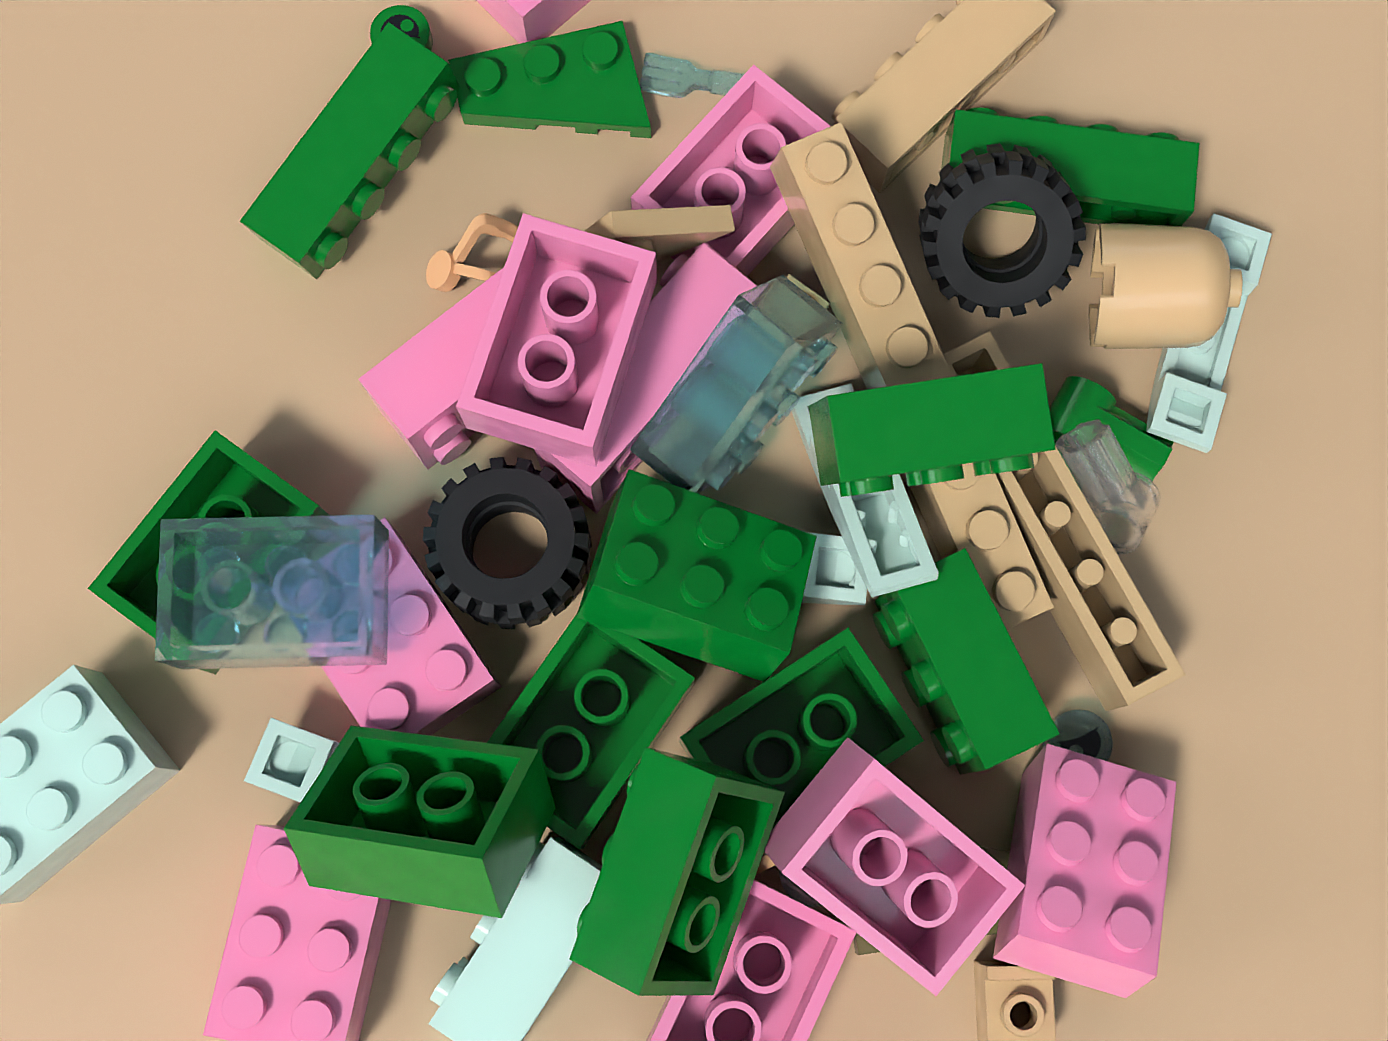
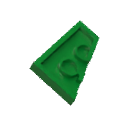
[448,21,651,138]

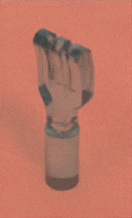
[639,53,744,98]

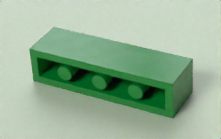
[240,22,460,279]
[940,107,1200,226]

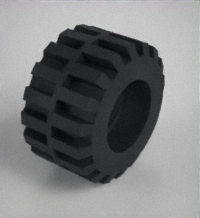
[918,144,1086,318]
[423,457,592,629]

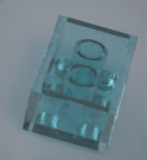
[630,275,843,494]
[155,515,389,669]

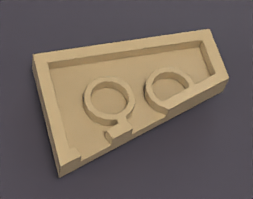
[585,205,735,262]

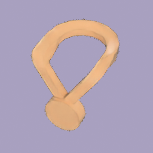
[426,213,518,293]

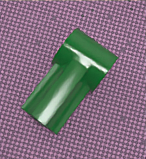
[1049,376,1173,489]

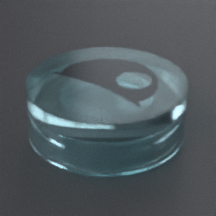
[1043,709,1113,761]

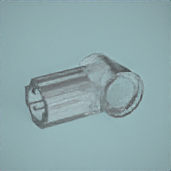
[1055,419,1161,554]

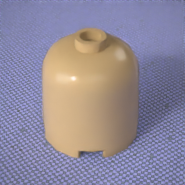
[1088,223,1243,349]

